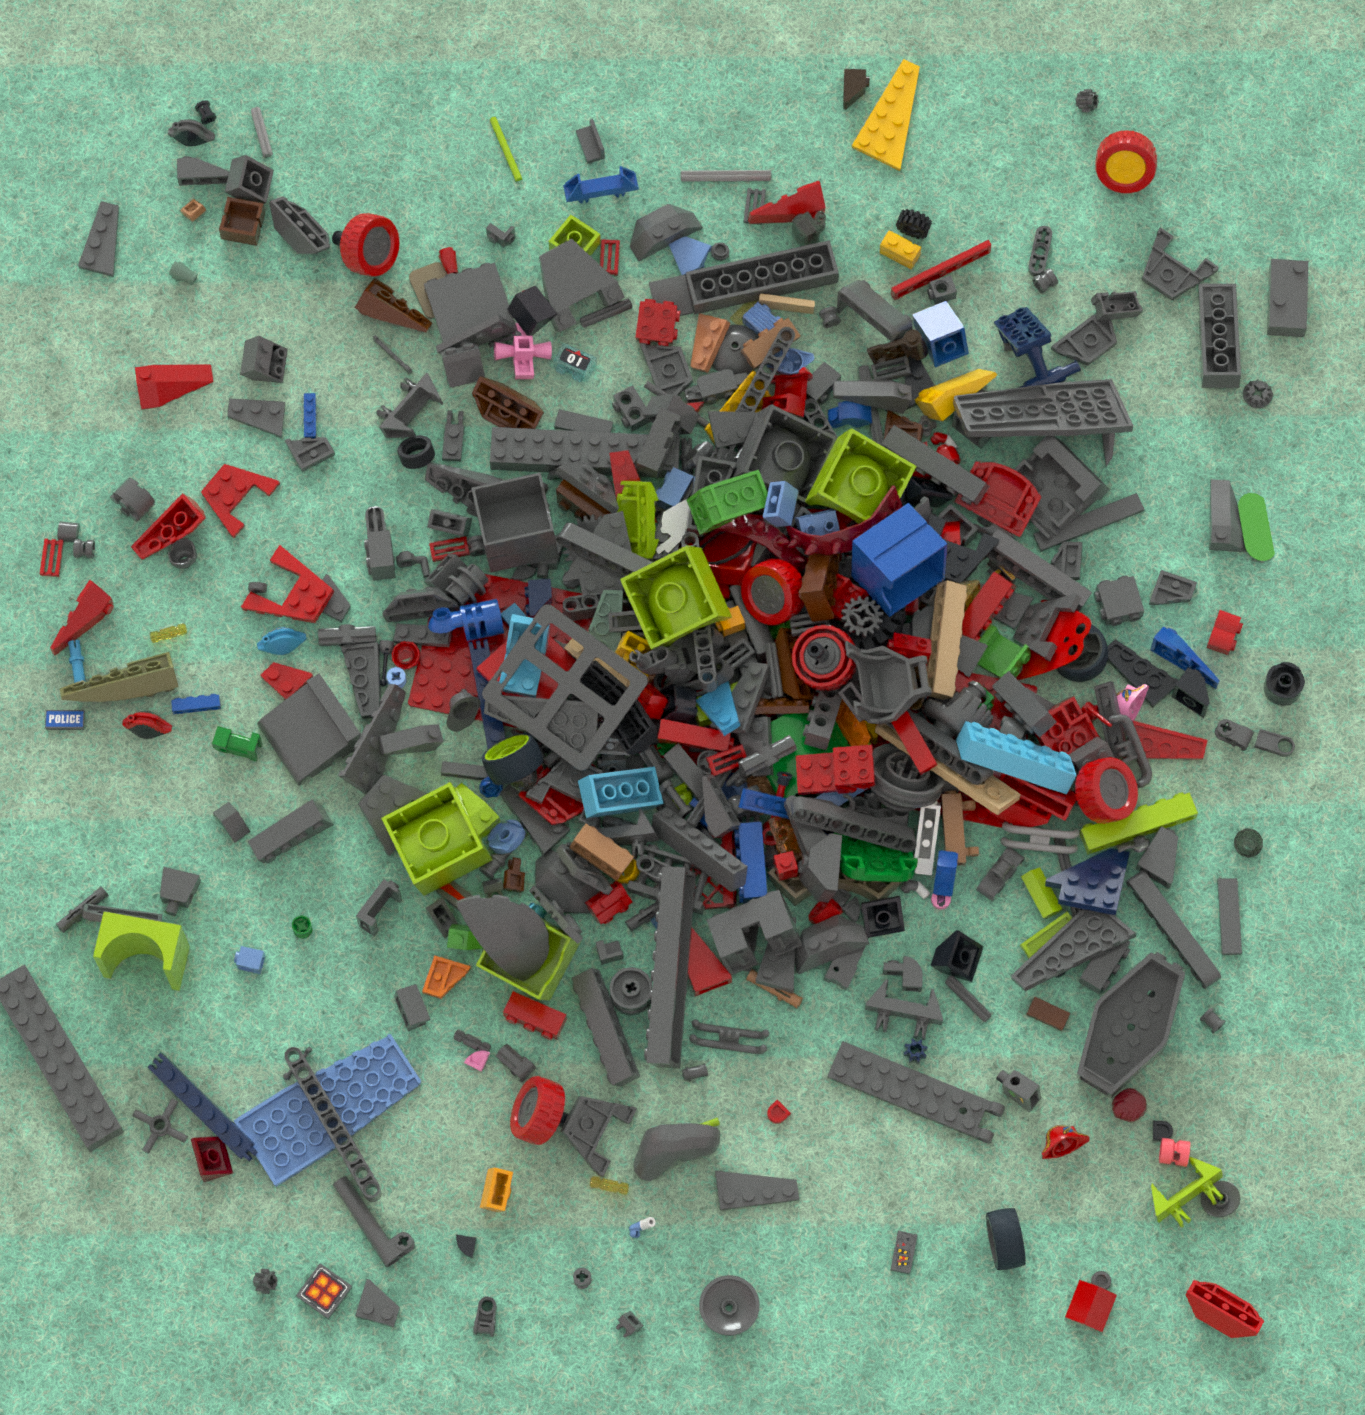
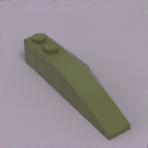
[59,652,179,702]

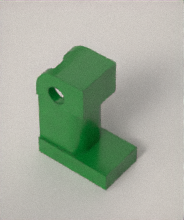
[212,726,263,762]

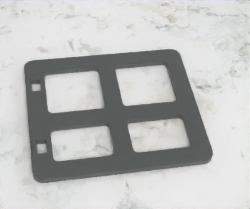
[482,605,648,771]

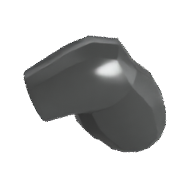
[633,1123,720,1181]

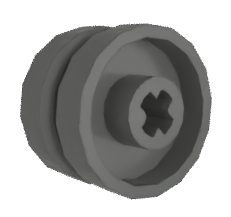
[609,967,652,1016]

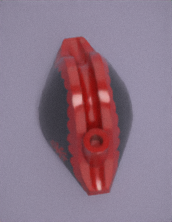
[122,711,172,739]

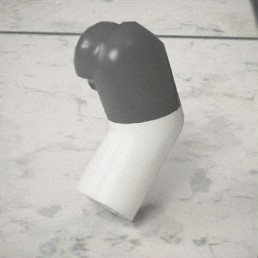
[901,880,930,900]

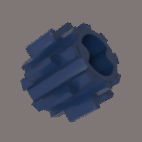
[903,1039,928,1064]

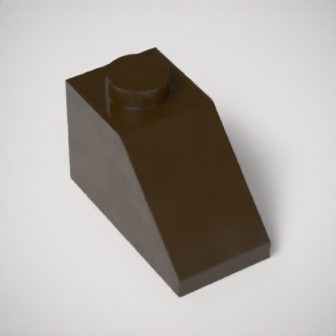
[843,69,870,109]

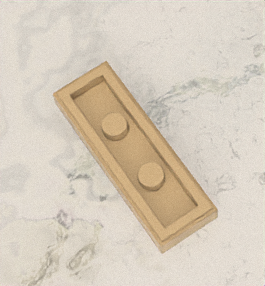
[759,293,815,314]

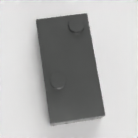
[1267,259,1309,337]

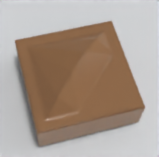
[180,199,206,222]

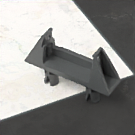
[376,372,443,438]
[595,808,659,859]
[865,980,943,1040]

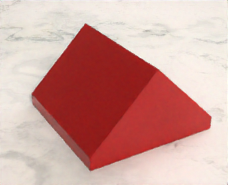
[1065,1280,1117,1332]

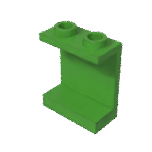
[977,624,1031,678]

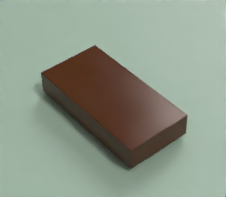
[1026,997,1070,1032]

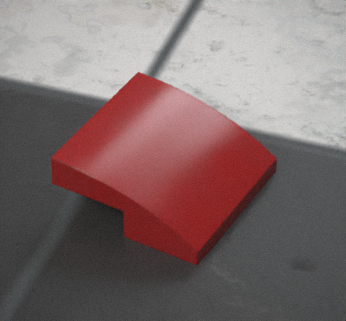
[831,574,868,623]

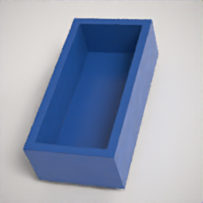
[734,822,767,904]

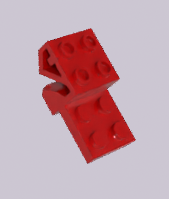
[796,745,875,795]

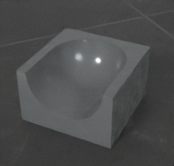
[730,404,838,508]

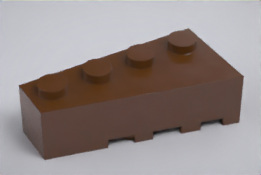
[799,553,840,622]

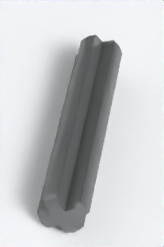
[580,298,632,328]
[765,643,783,699]
[945,975,992,1022]

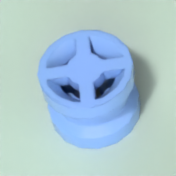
[387,667,406,688]

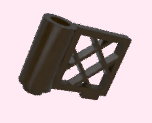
[867,330,928,364]

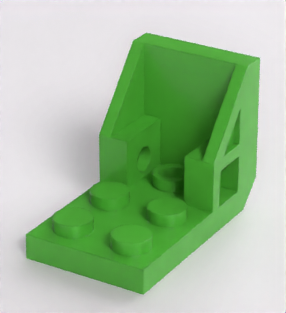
[686,470,768,535]

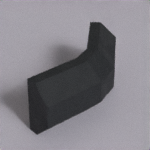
[581,660,657,755]

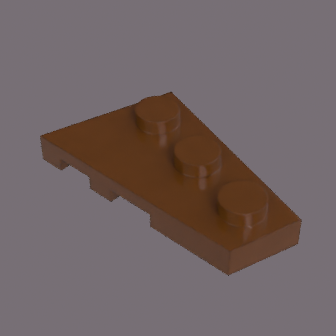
[755,696,812,714]

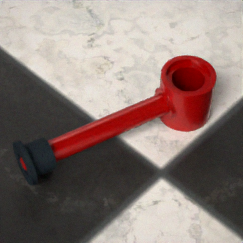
[762,772,792,846]

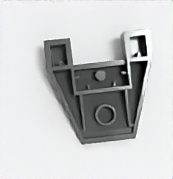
[539,239,625,332]

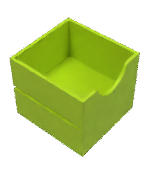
[476,918,582,1000]

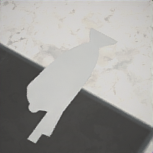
[656,499,689,554]

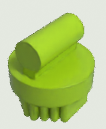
[672,783,692,808]

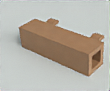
[941,791,979,865]

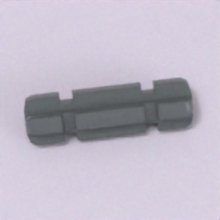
[454,1029,491,1052]

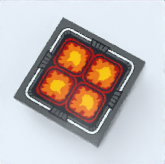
[296,1263,353,1320]

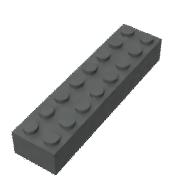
[686,240,839,315]

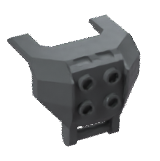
[845,641,932,724]

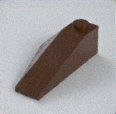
[354,277,433,332]

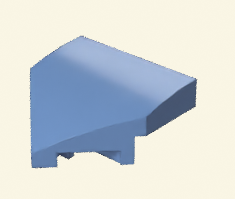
[669,236,712,276]

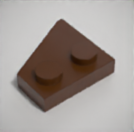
[884,410,924,442]

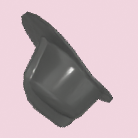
[446,689,481,732]

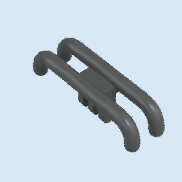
[1108,714,1153,788]
[689,1019,770,1054]

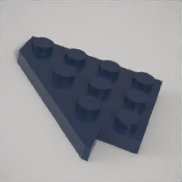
[1045,848,1130,915]

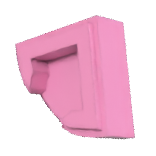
[464,1051,490,1071]

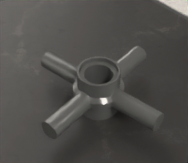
[132,1099,188,1154]

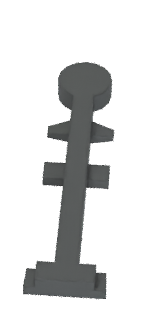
[373,335,412,374]

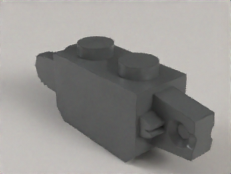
[684,369,748,405]

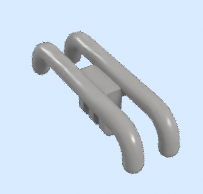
[1001,822,1080,854]

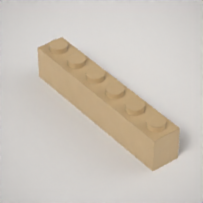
[927,580,967,700]

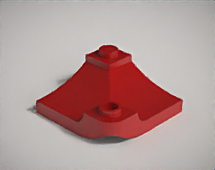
[1034,696,1100,755]

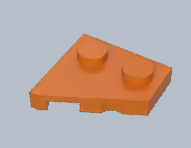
[422,955,471,999]

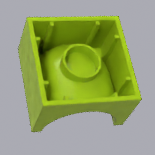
[805,428,916,524]
[620,546,732,649]

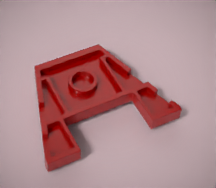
[201,464,280,538]

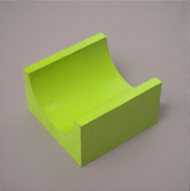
[381,782,493,896]
[93,912,190,991]

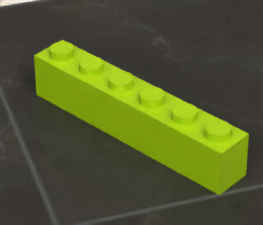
[1080,792,1198,855]

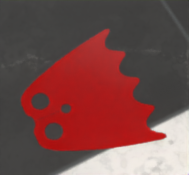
[1016,600,1092,680]

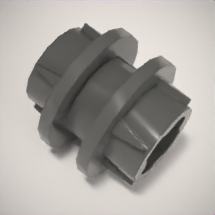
[444,564,489,606]

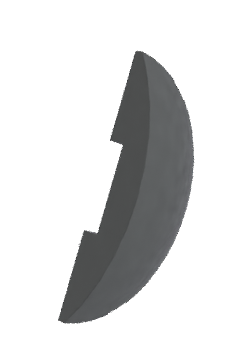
[456,895,550,981]

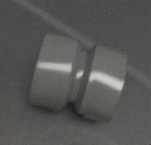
[697,750,723,775]

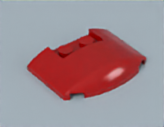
[954,461,1042,538]
[518,764,597,825]

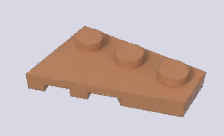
[690,313,731,373]

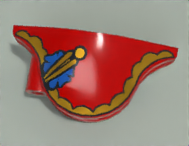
[1042,1125,1090,1159]

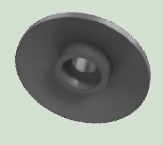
[1201,1181,1241,1217]

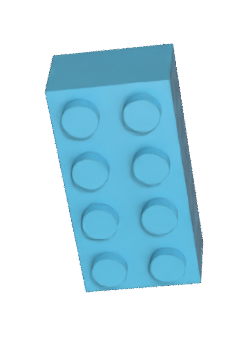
[578,767,663,818]

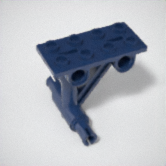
[994,307,1081,388]

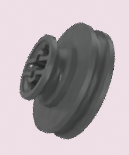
[870,743,945,812]

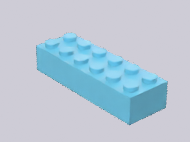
[956,721,1077,794]

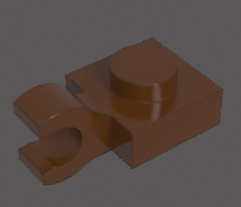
[503,857,525,893]

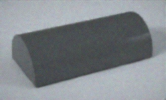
[730,585,775,664]

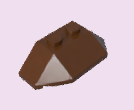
[472,376,544,429]
[775,628,816,701]

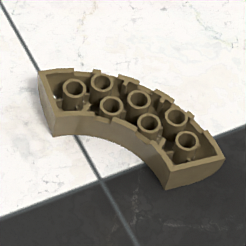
[768,852,901,906]

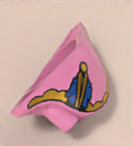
[1116,684,1149,729]

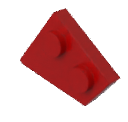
[260,662,313,700]

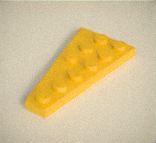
[852,59,920,171]

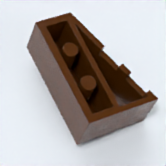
[556,479,612,521]

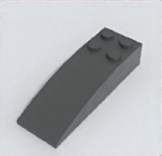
[1199,284,1241,388]

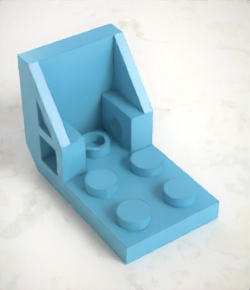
[499,614,550,698]

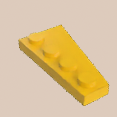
[704,371,771,445]

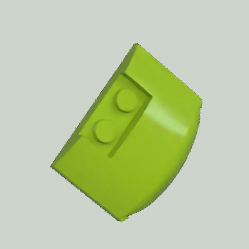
[616,481,659,558]

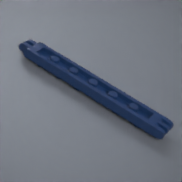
[468,639,505,749]
[148,1052,258,1162]

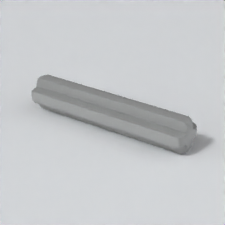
[251,107,273,157]

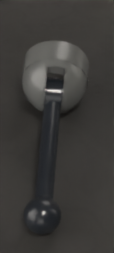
[379,640,394,687]

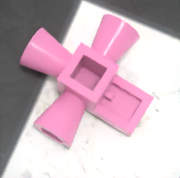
[494,323,552,380]

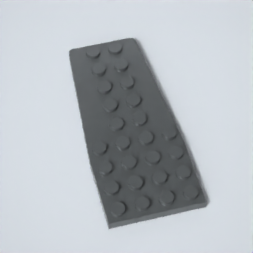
[953,379,1133,437]

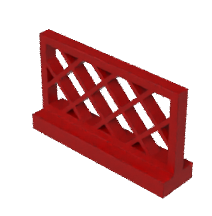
[690,831,737,910]

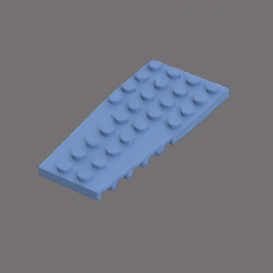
[233,1034,421,1187]

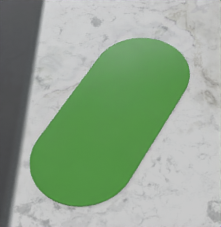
[1238,493,1275,561]

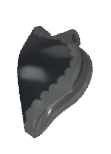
[167,119,215,146]

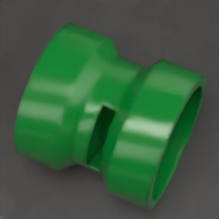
[292,915,313,939]

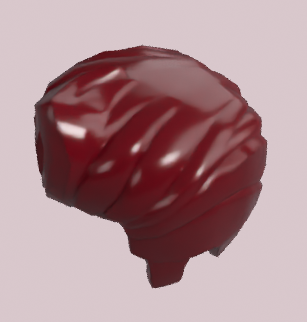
[1112,1088,1147,1123]

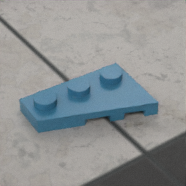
[696,681,741,736]

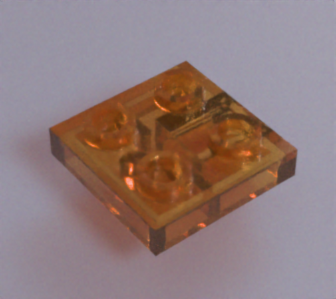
[768,817,801,856]

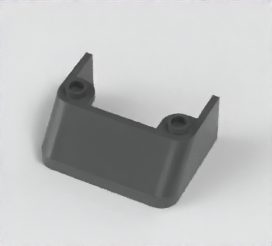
[837,280,913,342]

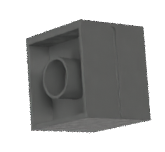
[472,472,559,572]

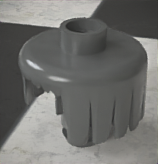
[922,681,993,741]

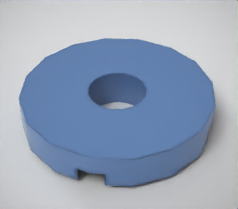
[488,819,525,854]

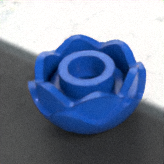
[479,777,503,798]

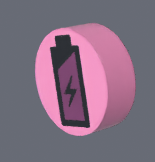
[931,894,951,910]

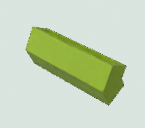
[1021,867,1062,919]

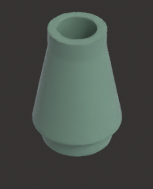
[169,261,198,284]

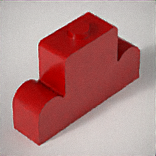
[999,773,1077,821]

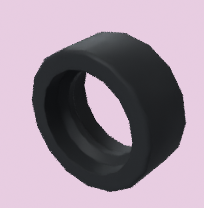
[397,435,435,469]

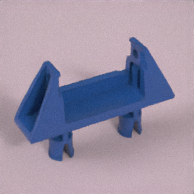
[563,166,639,204]

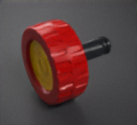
[1095,130,1157,194]

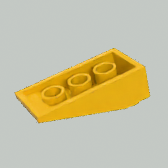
[915,369,997,421]

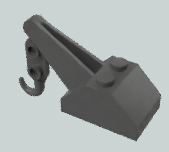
[784,794,856,903]

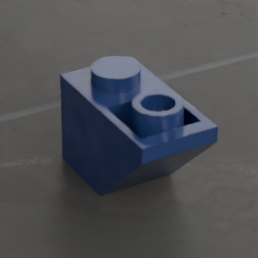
[524,579,552,618]

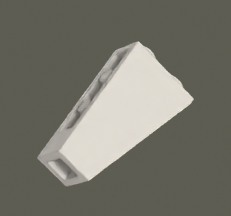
[914,801,941,875]

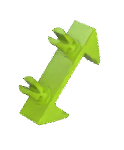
[1151,1157,1223,1227]

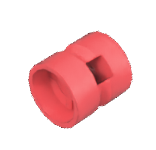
[1159,1138,1190,1167]

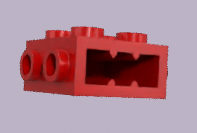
[635,299,681,347]
[886,632,932,666]

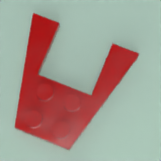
[241,545,334,623]

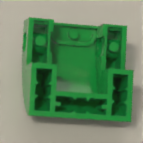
[766,705,850,798]

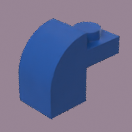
[828,401,872,429]

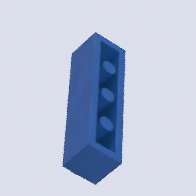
[304,393,316,439]
[171,694,221,715]

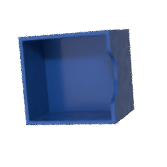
[851,503,947,617]

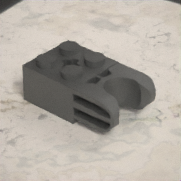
[364,506,396,581]

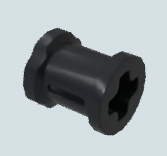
[194,100,217,125]

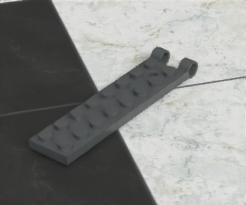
[827,1041,1005,1144]

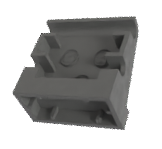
[1014,436,1110,539]
[257,673,361,786]

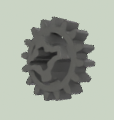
[841,596,883,639]

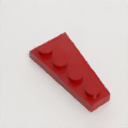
[1124,721,1208,760]

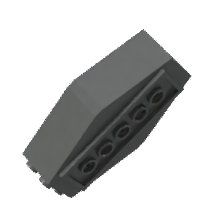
[1077,952,1185,1098]

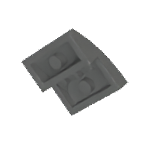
[649,275,693,316]

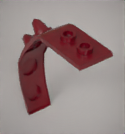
[786,485,903,556]
[699,514,807,573]

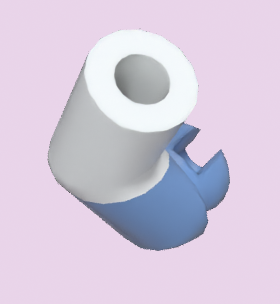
[629,1217,656,1238]

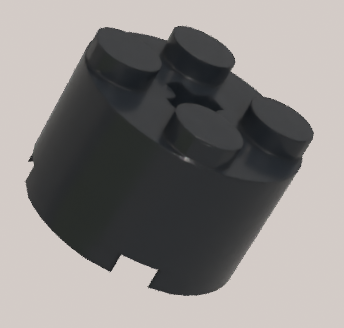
[1264,662,1305,706]
[660,683,698,724]

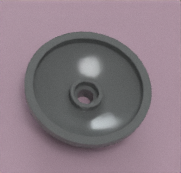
[712,325,759,375]
[699,1275,760,1336]

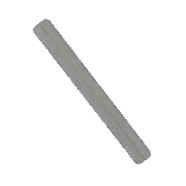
[681,170,771,181]

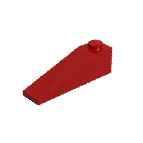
[748,180,826,224]
[135,364,213,410]
[131,493,206,560]
[50,580,114,655]

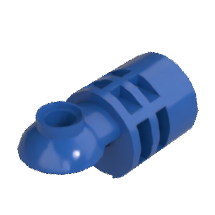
[428,599,504,642]

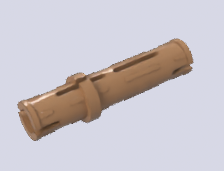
[746,969,803,1008]

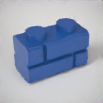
[933,850,958,897]

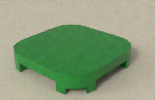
[833,832,918,882]

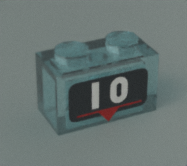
[553,343,597,382]

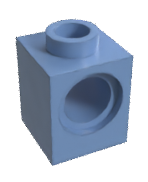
[234,946,265,974]

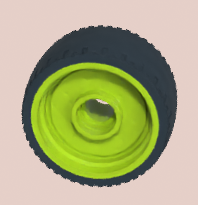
[481,733,543,785]

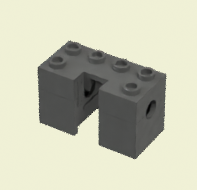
[707,890,803,975]

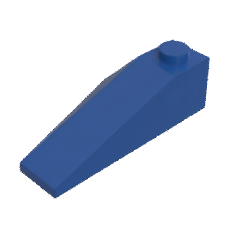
[1150,626,1220,689]

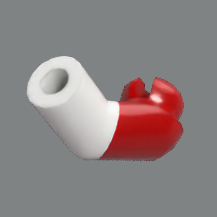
[930,432,958,449]

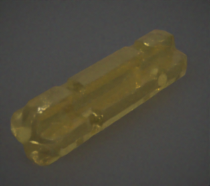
[150,623,187,643]
[590,1176,629,1195]

